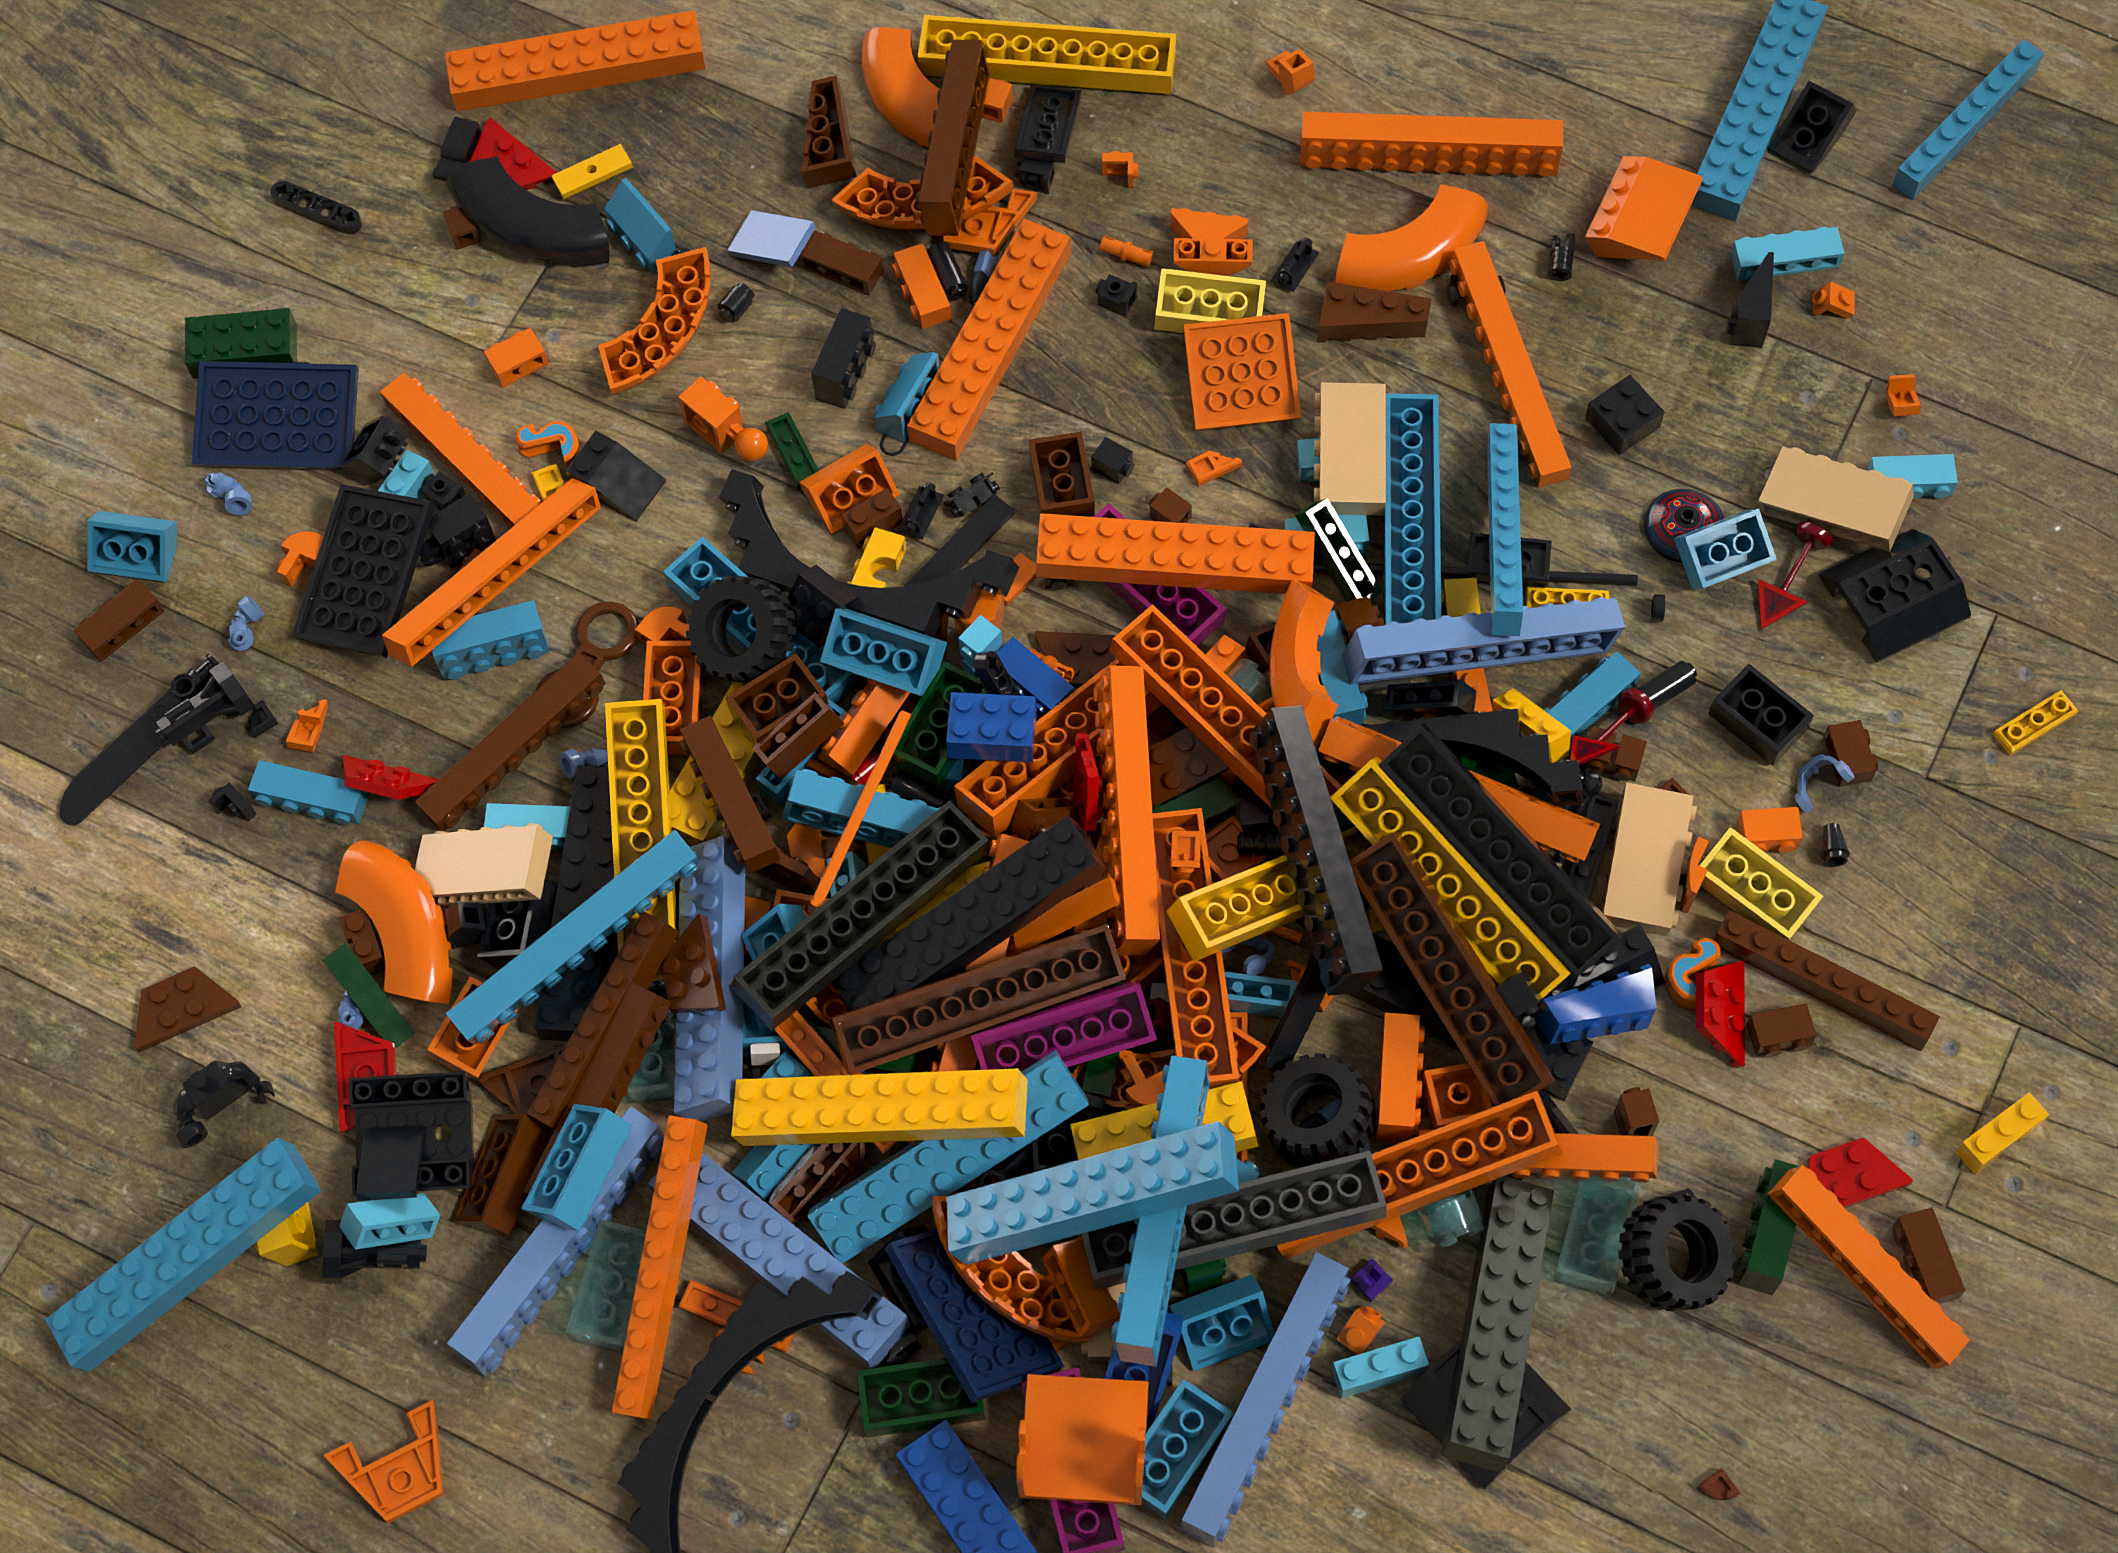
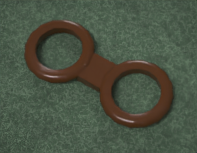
[535,601,639,728]

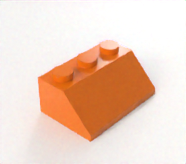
[799,443,900,534]
[425,976,518,1079]

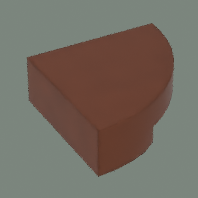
[1697,1468,1741,1500]

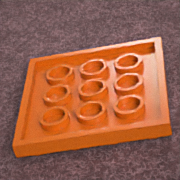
[1183,313,1301,431]

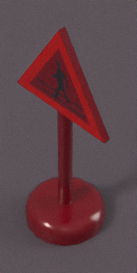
[1758,522,1833,630]
[1570,688,1654,765]

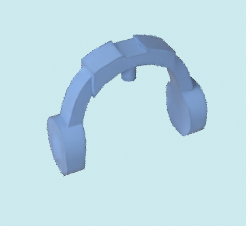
[1794,754,1855,813]
[1221,935,1275,976]

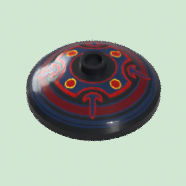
[1644,489,1724,563]

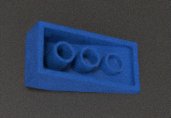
[1103,1312,1183,1433]

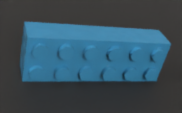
[782,769,941,848]

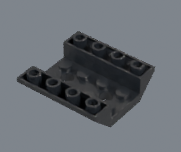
[1818,529,1972,663]
[349,1071,474,1195]
[1400,1340,1571,1490]

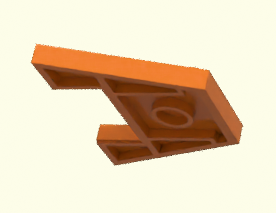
[943,189,1038,255]
[323,1400,444,1524]

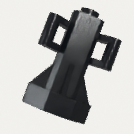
[155,661,255,755]
[322,1220,427,1284]

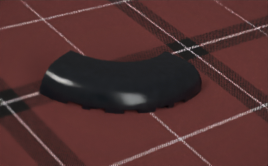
[446,156,610,266]

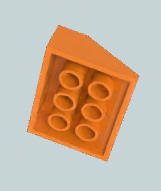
[1585,156,1703,261]

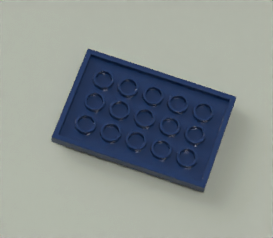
[192,361,359,470]
[885,1228,1064,1403]

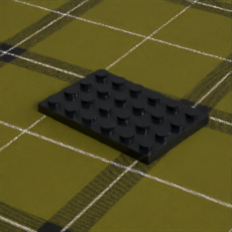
[292,484,436,659]

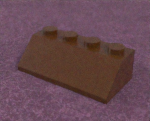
[451,1114,552,1236]

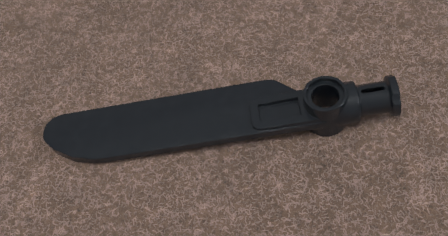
[59,653,219,826]

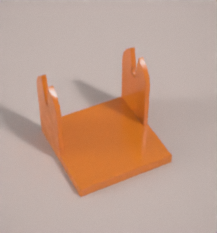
[1016,1374,1149,1506]

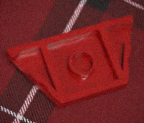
[470,117,557,190]
[1073,733,1103,834]
[341,755,439,800]
[1696,960,1745,1068]
[334,1022,396,1133]
[1807,1137,1913,1208]

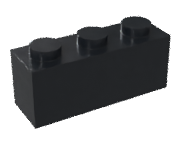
[1384,680,1477,721]

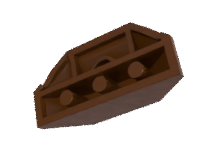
[769,1142,866,1223]

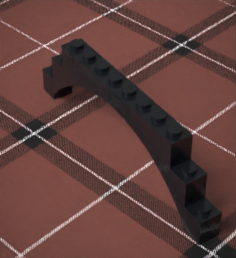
[719,469,1019,638]
[1240,708,1584,835]
[618,1270,883,1553]

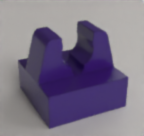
[1351,1258,1393,1302]

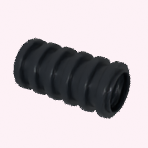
[1237,832,1286,857]

